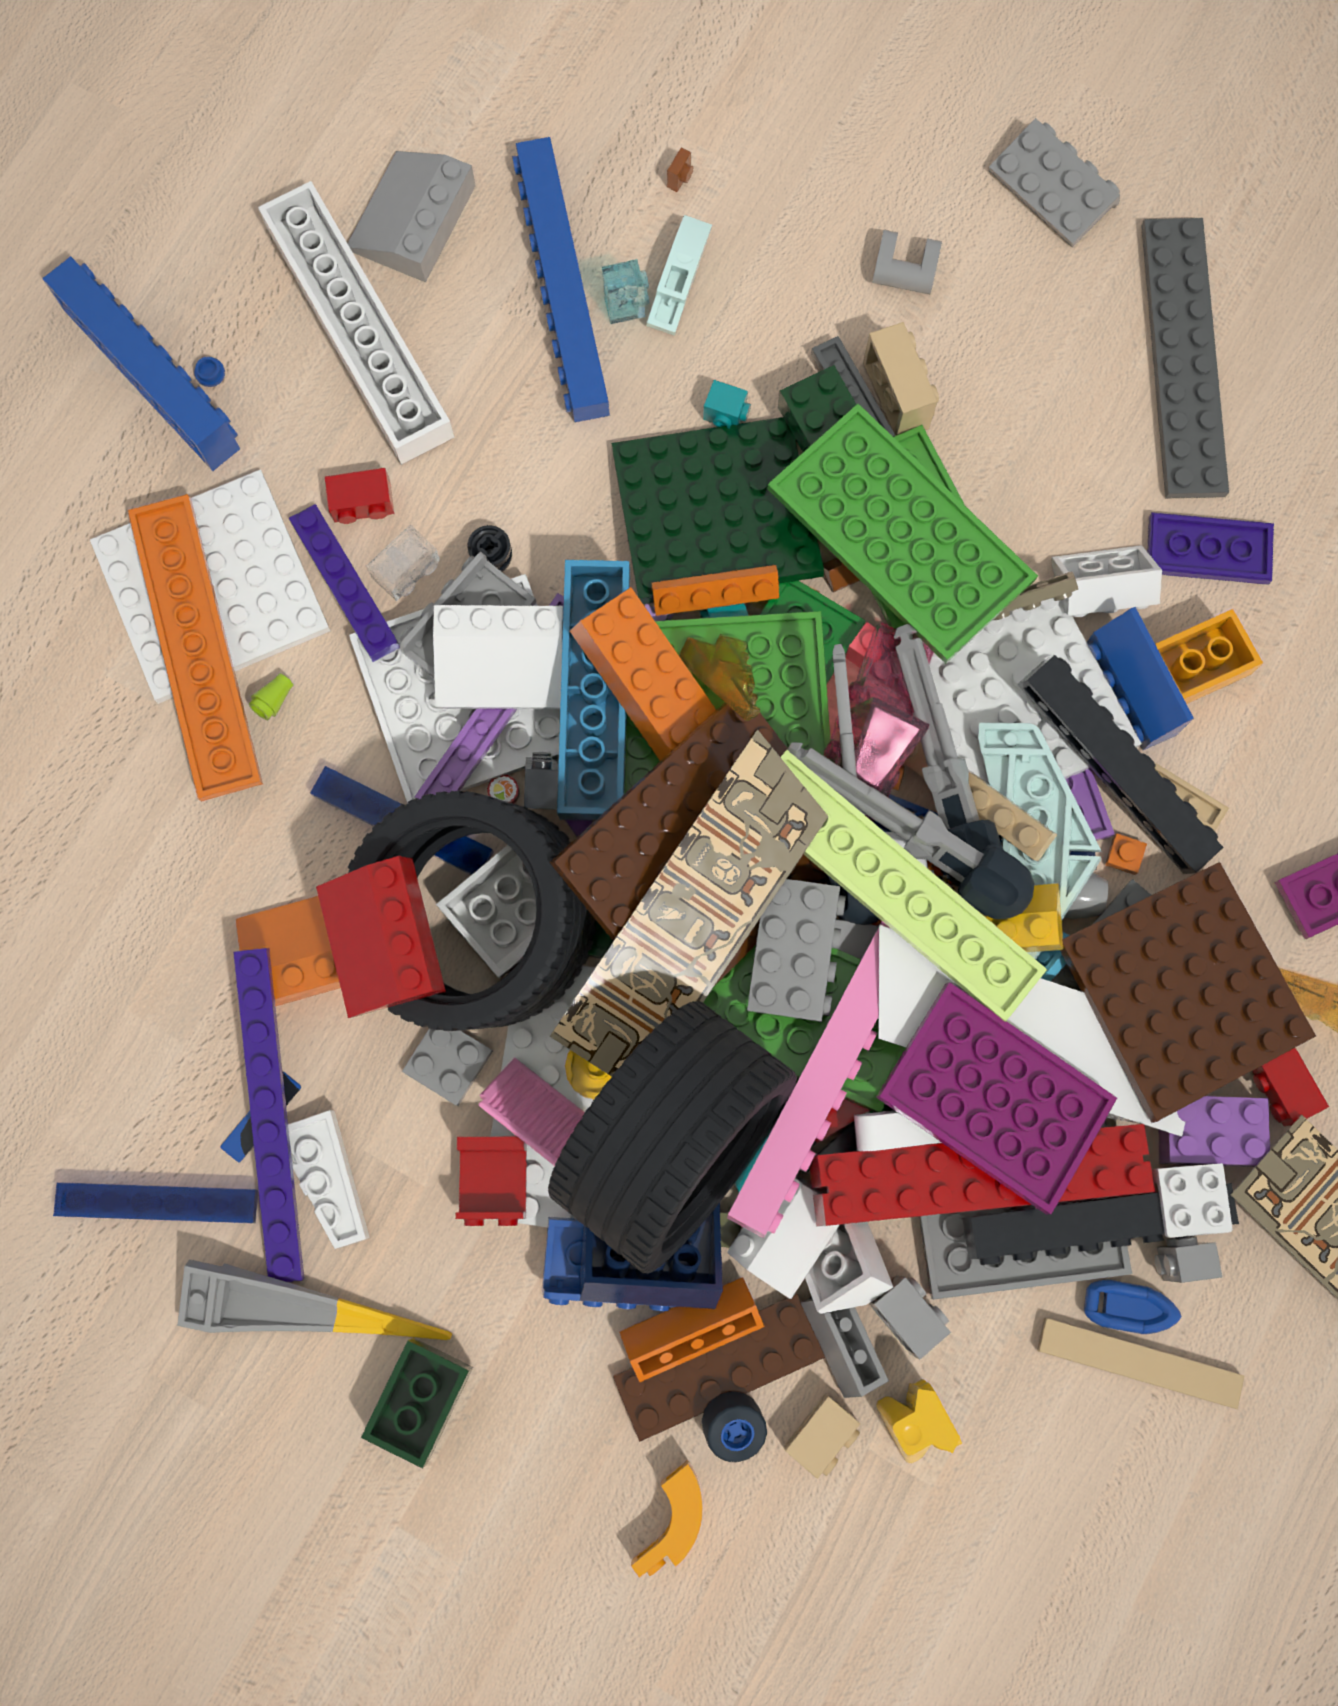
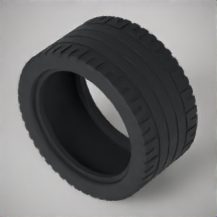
[345,791,597,1031]
[548,1001,797,1274]

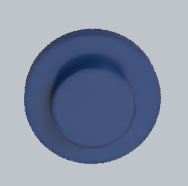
[194,357,225,387]

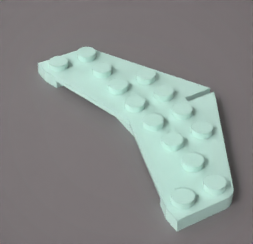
[978,723,1102,960]

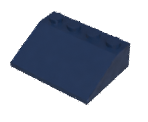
[580,1203,723,1309]

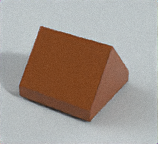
[823,558,860,593]

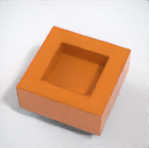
[1105,833,1147,875]

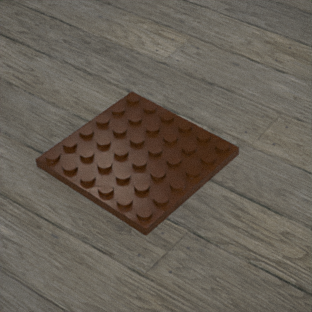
[1060,862,1316,1123]

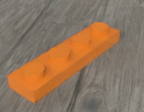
[651,565,779,616]

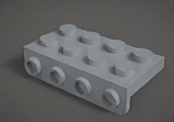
[989,118,1120,248]
[399,552,536,679]
[747,879,846,1022]

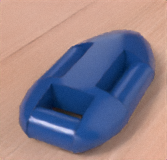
[1084,1280,1182,1334]

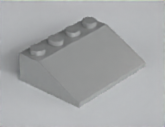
[347,151,476,282]

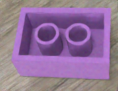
[1158,1096,1270,1167]

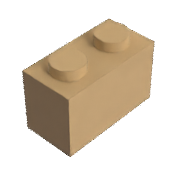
[783,1393,860,1479]

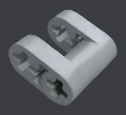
[872,230,942,295]

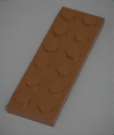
[613,1293,825,1442]

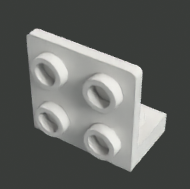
[1151,1163,1233,1238]

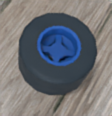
[701,1391,767,1463]

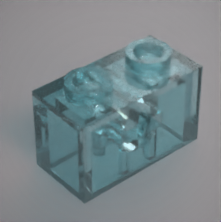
[602,259,649,324]

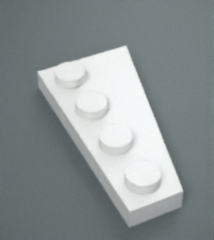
[288,1110,370,1249]

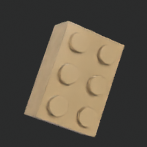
[863,322,939,436]

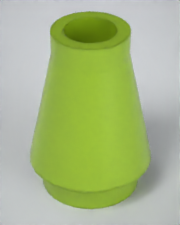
[248,673,294,720]

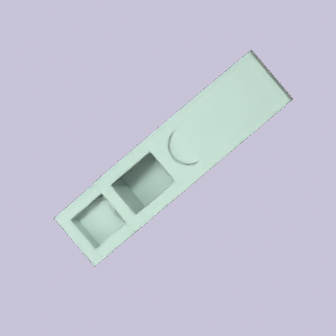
[647,215,712,336]

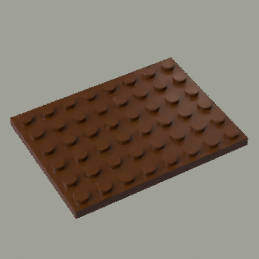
[549,690,826,986]

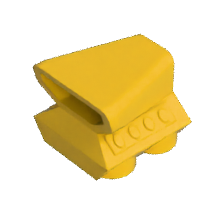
[876,1379,962,1464]

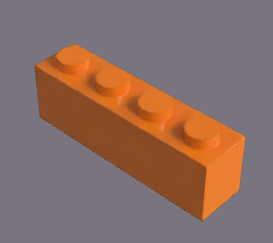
[619,1277,764,1382]

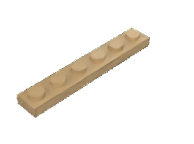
[890,726,1057,861]

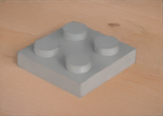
[402,1029,493,1106]

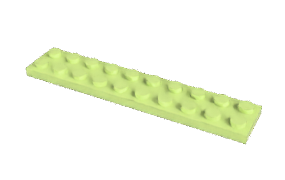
[781,750,1047,1022]

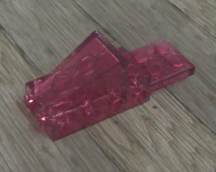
[824,622,934,821]

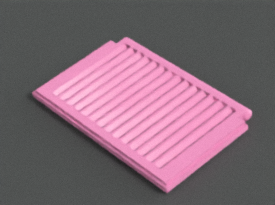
[479,1058,585,1166]

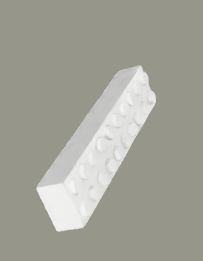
[258,181,454,465]

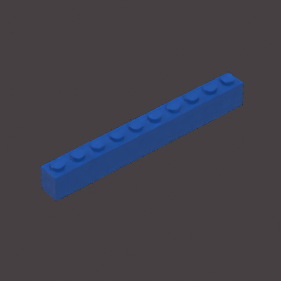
[512,137,610,423]

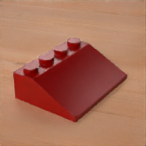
[316,856,446,1018]

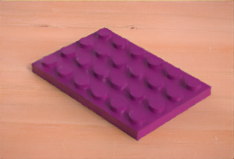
[876,982,1117,1215]

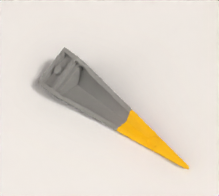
[177,1259,452,1340]

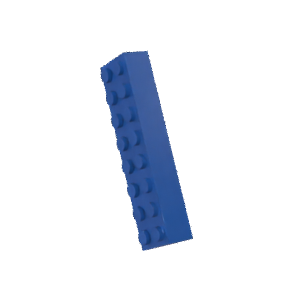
[42,256,240,471]

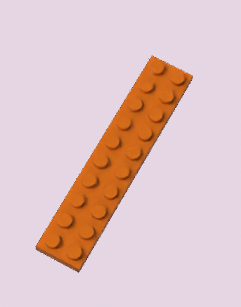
[128,494,263,802]

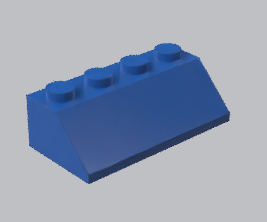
[1087,607,1194,750]

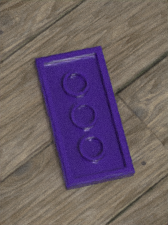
[1147,512,1274,585]

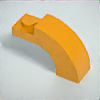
[631,1460,703,1578]

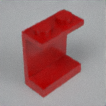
[455,1136,527,1226]

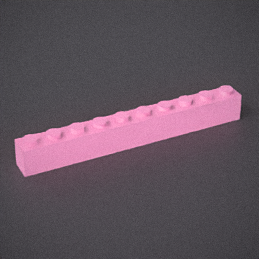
[727,921,890,1238]

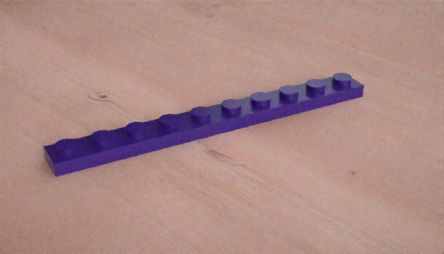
[233,948,304,1282]

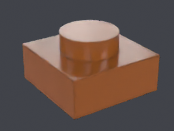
[667,147,694,192]

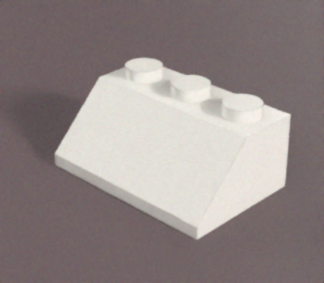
[1052,545,1162,617]
[727,1175,839,1299]
[805,1222,893,1313]

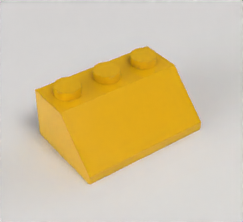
[981,883,1063,952]

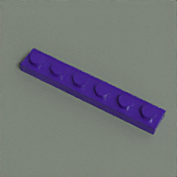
[289,504,400,662]

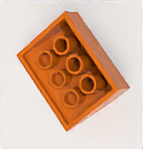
[236,896,341,1006]

